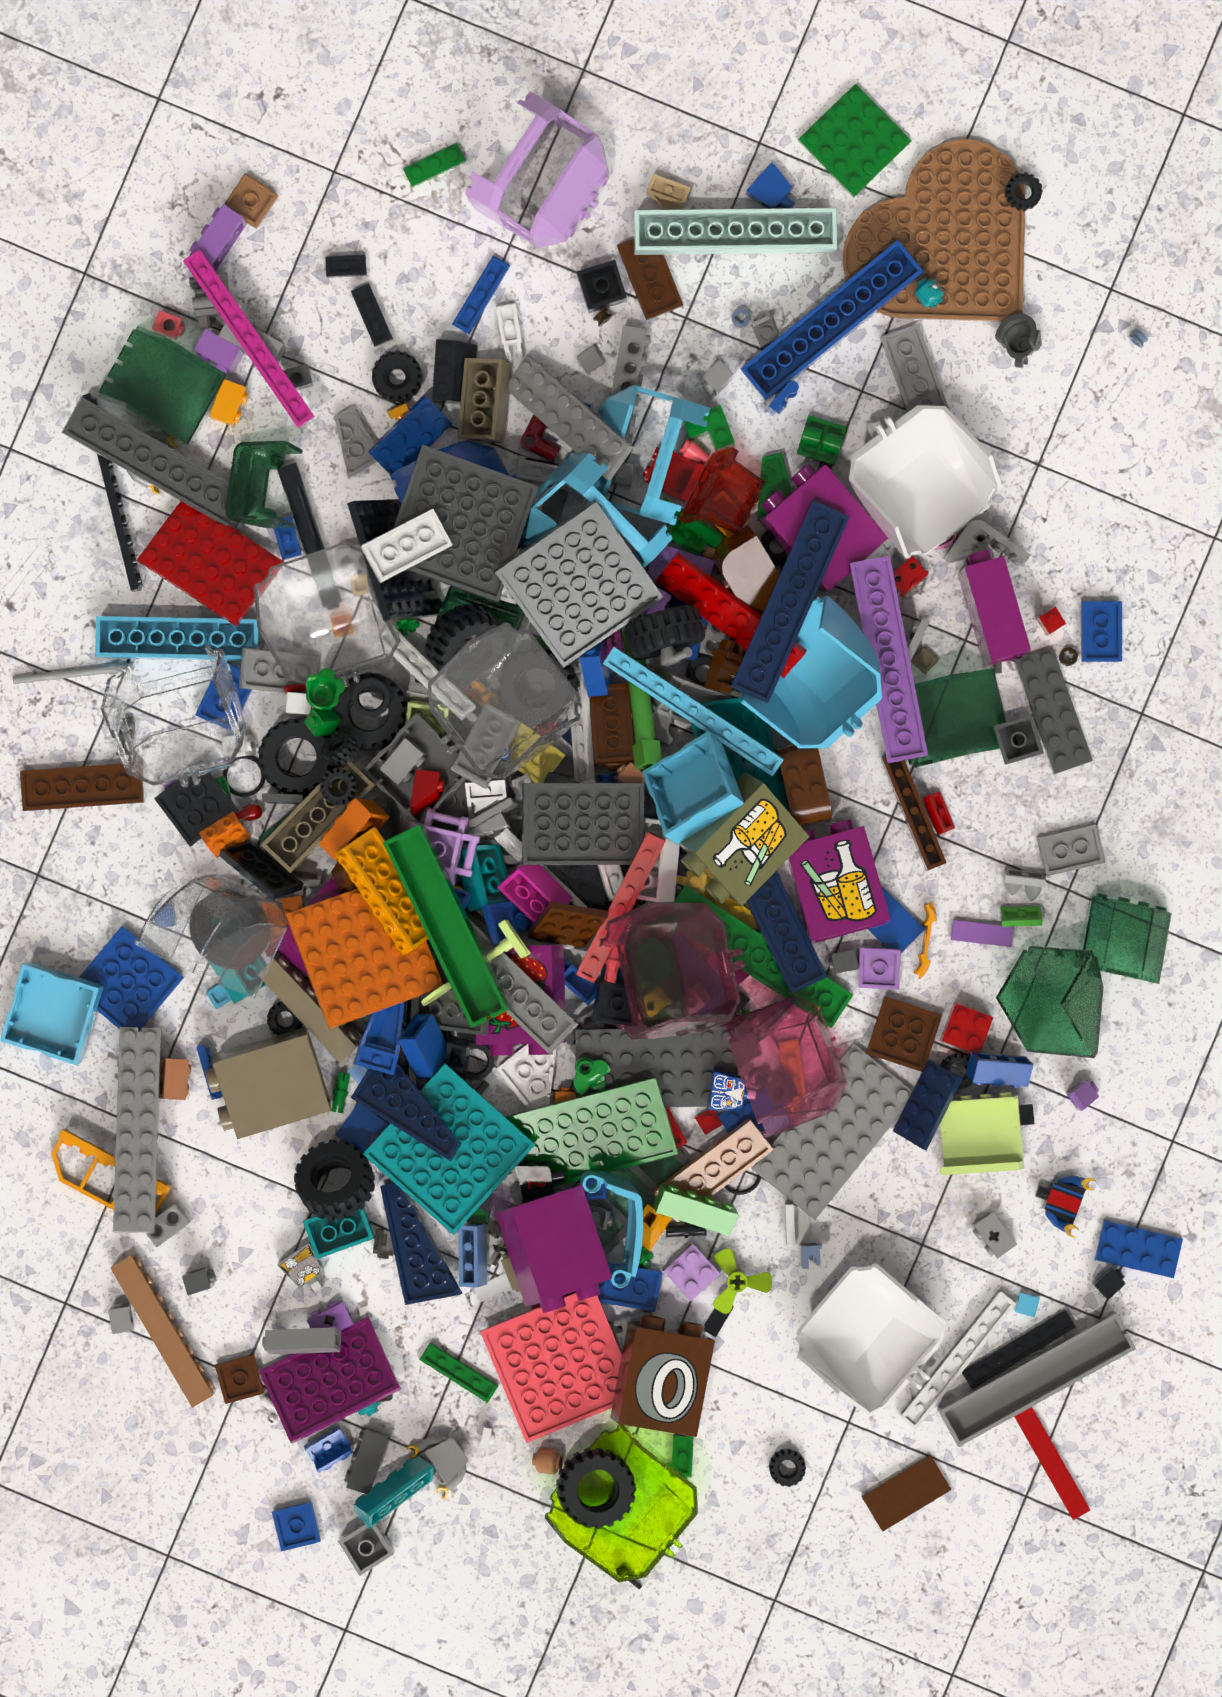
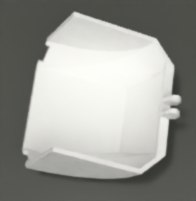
[849,405,1002,558]
[797,1264,947,1416]

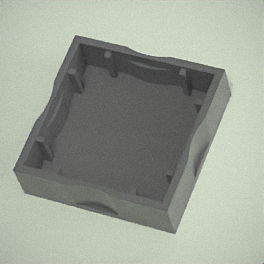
[362,712,468,824]

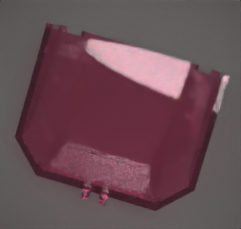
[722,995,848,1139]

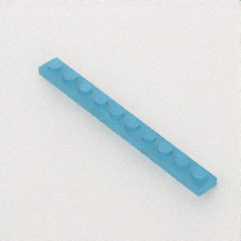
[603,646,784,776]

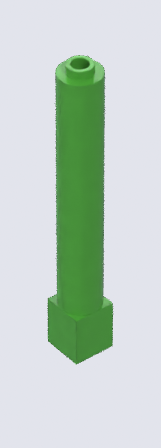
[622,627,662,770]

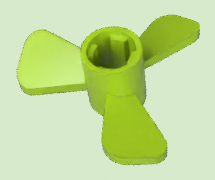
[713,1248,772,1314]

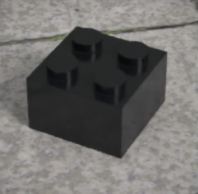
[576,260,627,314]

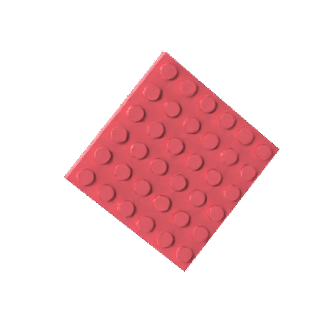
[480,1292,622,1443]

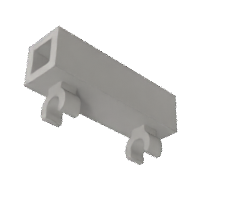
[262,1327,341,1355]

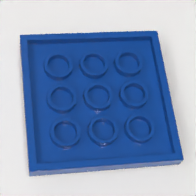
[79,926,185,1031]

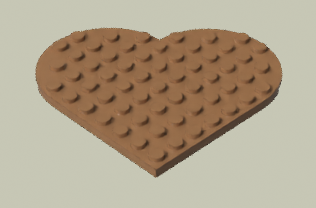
[843,139,1025,322]

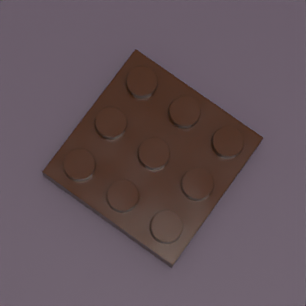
[528,901,608,948]
[866,996,942,1072]

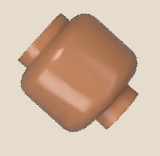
[532,1447,563,1475]

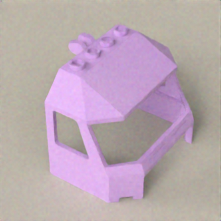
[465,91,609,248]

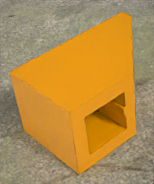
[642,1204,672,1251]

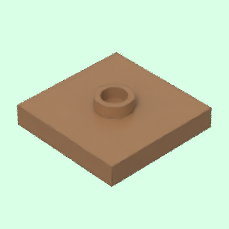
[224,173,279,229]

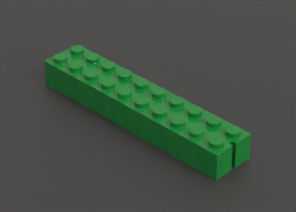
[383,824,511,1028]

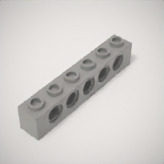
[611,325,650,444]

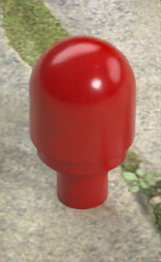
[235,804,263,821]

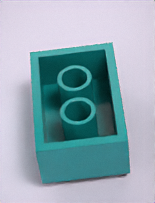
[303,1207,375,1260]

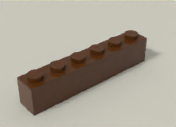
[880,757,947,871]

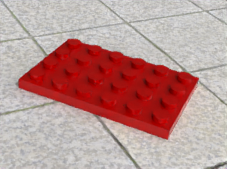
[137,501,283,627]

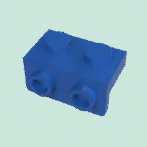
[304,1425,353,1473]

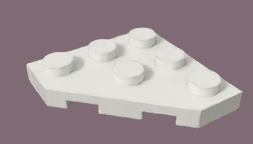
[496,1044,556,1110]

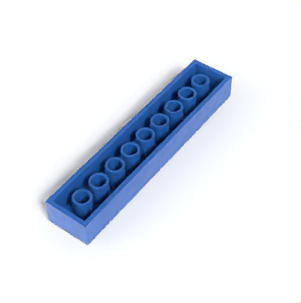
[740,240,924,402]

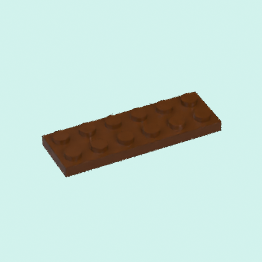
[20,762,144,811]

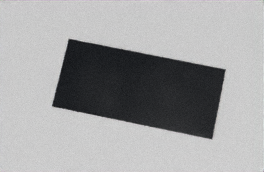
[704,1306,734,1338]

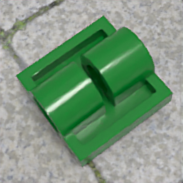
[796,415,847,466]

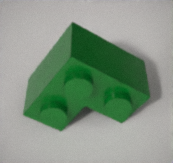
[683,405,735,453]

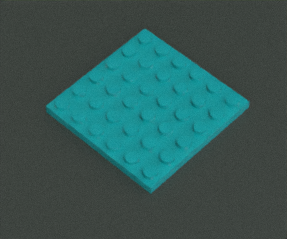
[363,1063,535,1235]

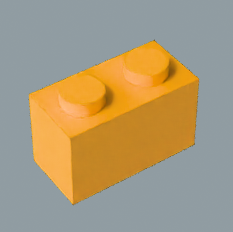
[209,379,249,427]

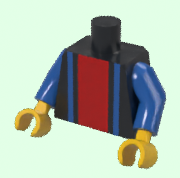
[1035,1175,1096,1238]

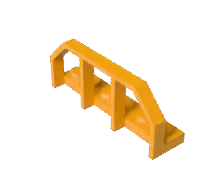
[51,1128,172,1212]

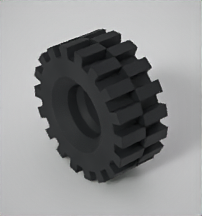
[372,350,423,403]

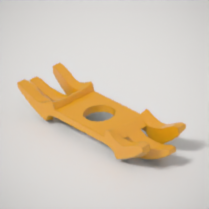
[914,901,937,979]

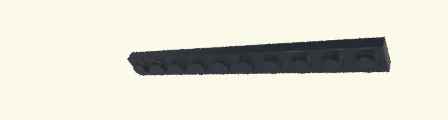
[82,393,143,592]

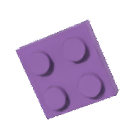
[858,947,901,990]

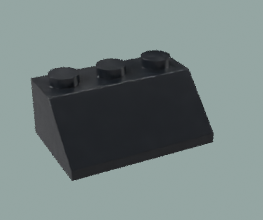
[432,339,477,404]

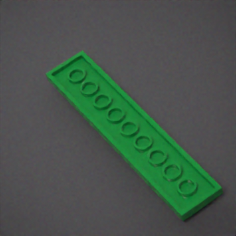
[663,885,854,1028]

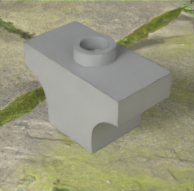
[653,711,673,746]

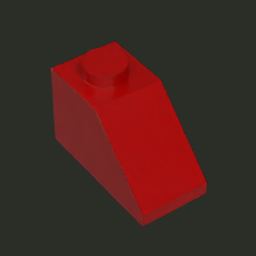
[410,770,445,816]

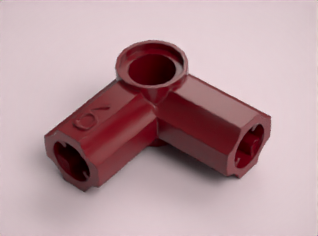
[520,414,560,462]

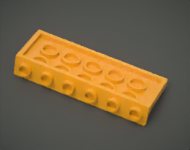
[335,827,428,955]

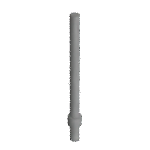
[13,662,134,684]

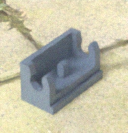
[799,1242,822,1269]

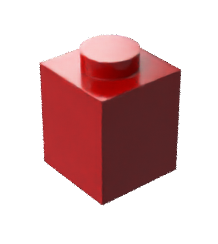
[1036,607,1066,636]

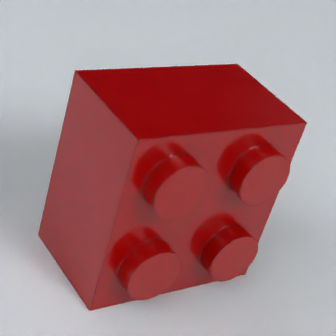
[940,1003,994,1052]

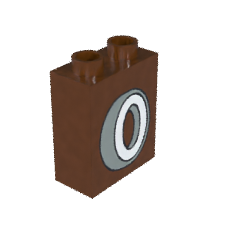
[610,1314,715,1437]

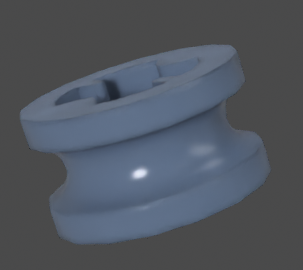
[732,308,750,328]
[1128,329,1148,348]

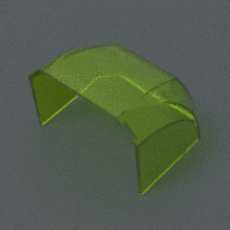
[545,1424,698,1583]

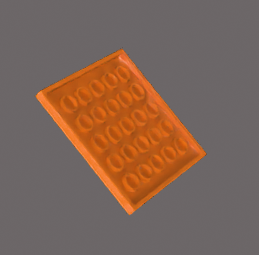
[285,888,443,1029]

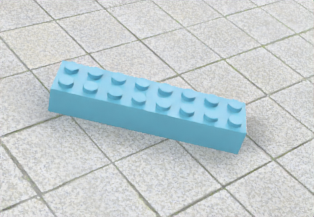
[95,616,260,661]

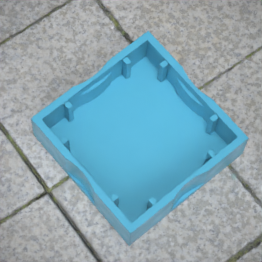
[642,731,744,844]
[0,961,104,1065]

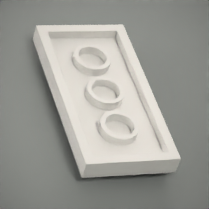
[361,509,453,583]

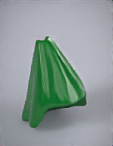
[306,668,345,710]

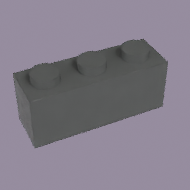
[344,1427,389,1494]

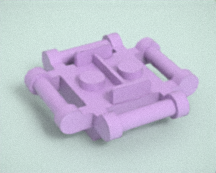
[409,809,480,887]

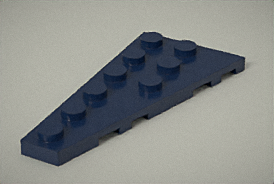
[380,1183,463,1305]

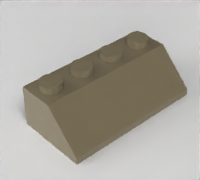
[457,358,511,443]

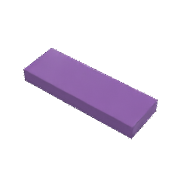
[951,920,1014,947]

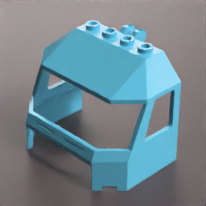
[593,385,710,525]
[521,453,673,568]

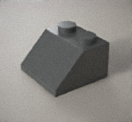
[993,715,1044,765]

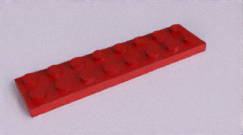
[655,552,807,678]

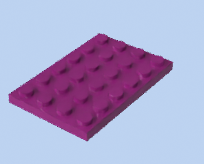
[259,1317,401,1444]

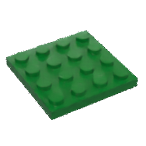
[798,84,912,198]

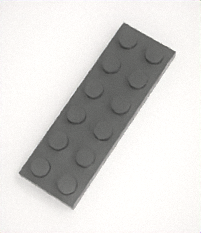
[1014,647,1093,774]

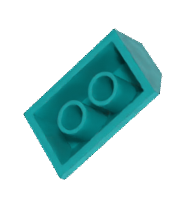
[458,844,511,911]

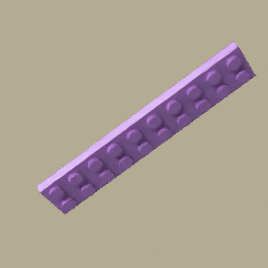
[849,556,928,763]

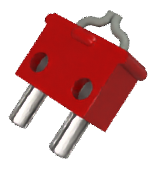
[893,551,929,597]

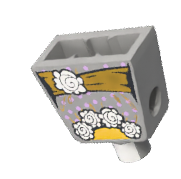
[277,1242,324,1293]

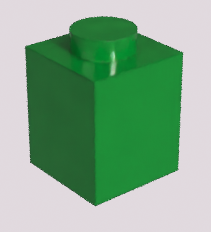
[304,708,341,736]

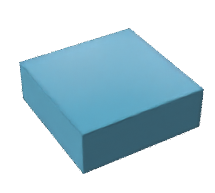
[206,983,231,1009]
[1015,1292,1040,1317]

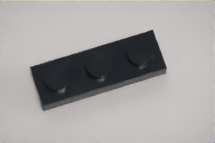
[351,283,393,347]

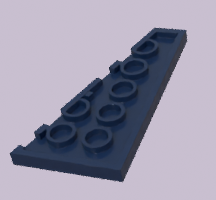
[351,1063,462,1161]

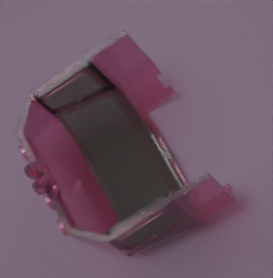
[599,903,745,1040]

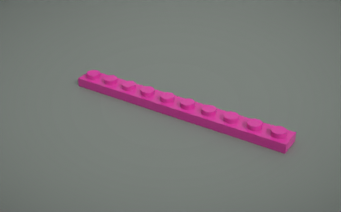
[183,249,315,428]

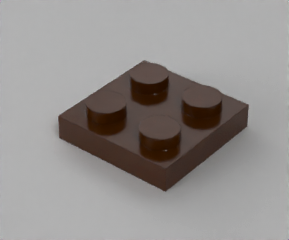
[215,1354,265,1404]

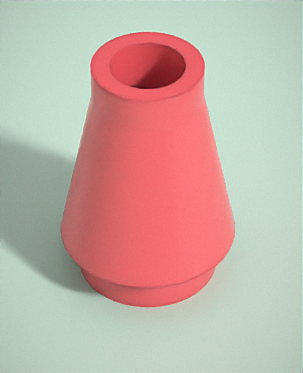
[679,438,710,465]

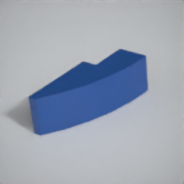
[564,957,597,1006]

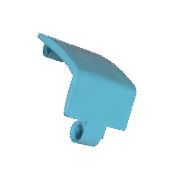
[580,1171,643,1288]

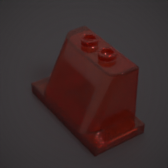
[679,447,765,534]

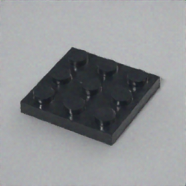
[154,762,239,847]

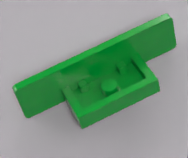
[663,498,726,556]

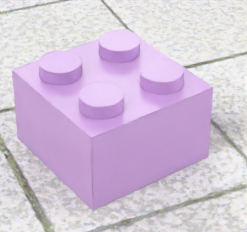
[663,1243,720,1301]

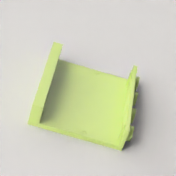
[940,1092,1024,1175]

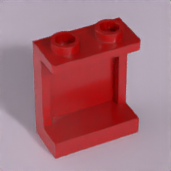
[642,447,705,504]

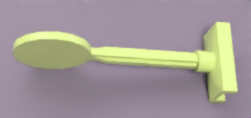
[421,920,531,1006]

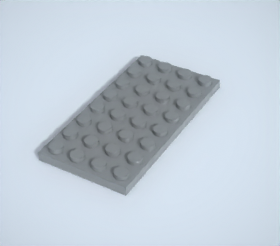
[752,1043,913,1220]

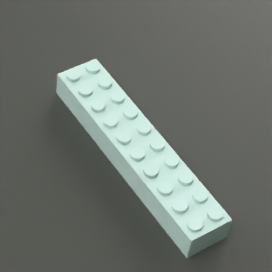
[633,208,837,255]

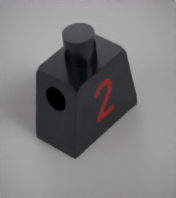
[517,1161,566,1203]

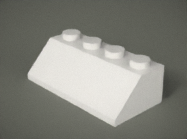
[637,817,680,903]

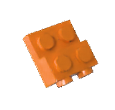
[199,812,251,858]

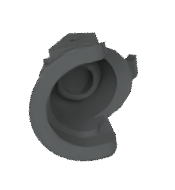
[995,314,1042,368]

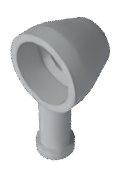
[660,646,692,667]

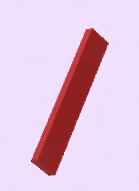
[1014,1407,1091,1520]

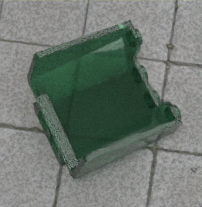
[1075,893,1172,984]

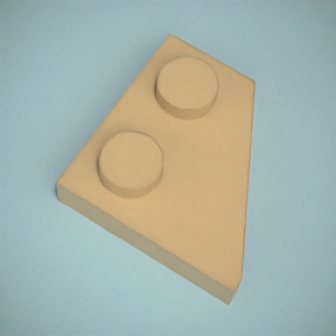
[646,174,691,210]

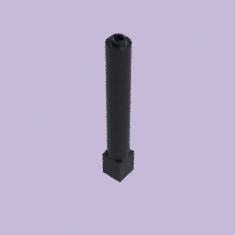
[277,463,342,610]

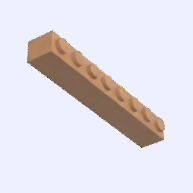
[110,1254,216,1408]

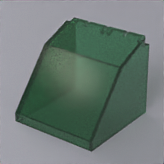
[98,326,227,445]
[908,668,1006,768]
[996,946,1104,1058]

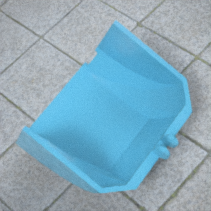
[741,595,882,748]

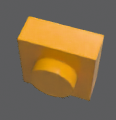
[387,402,409,420]

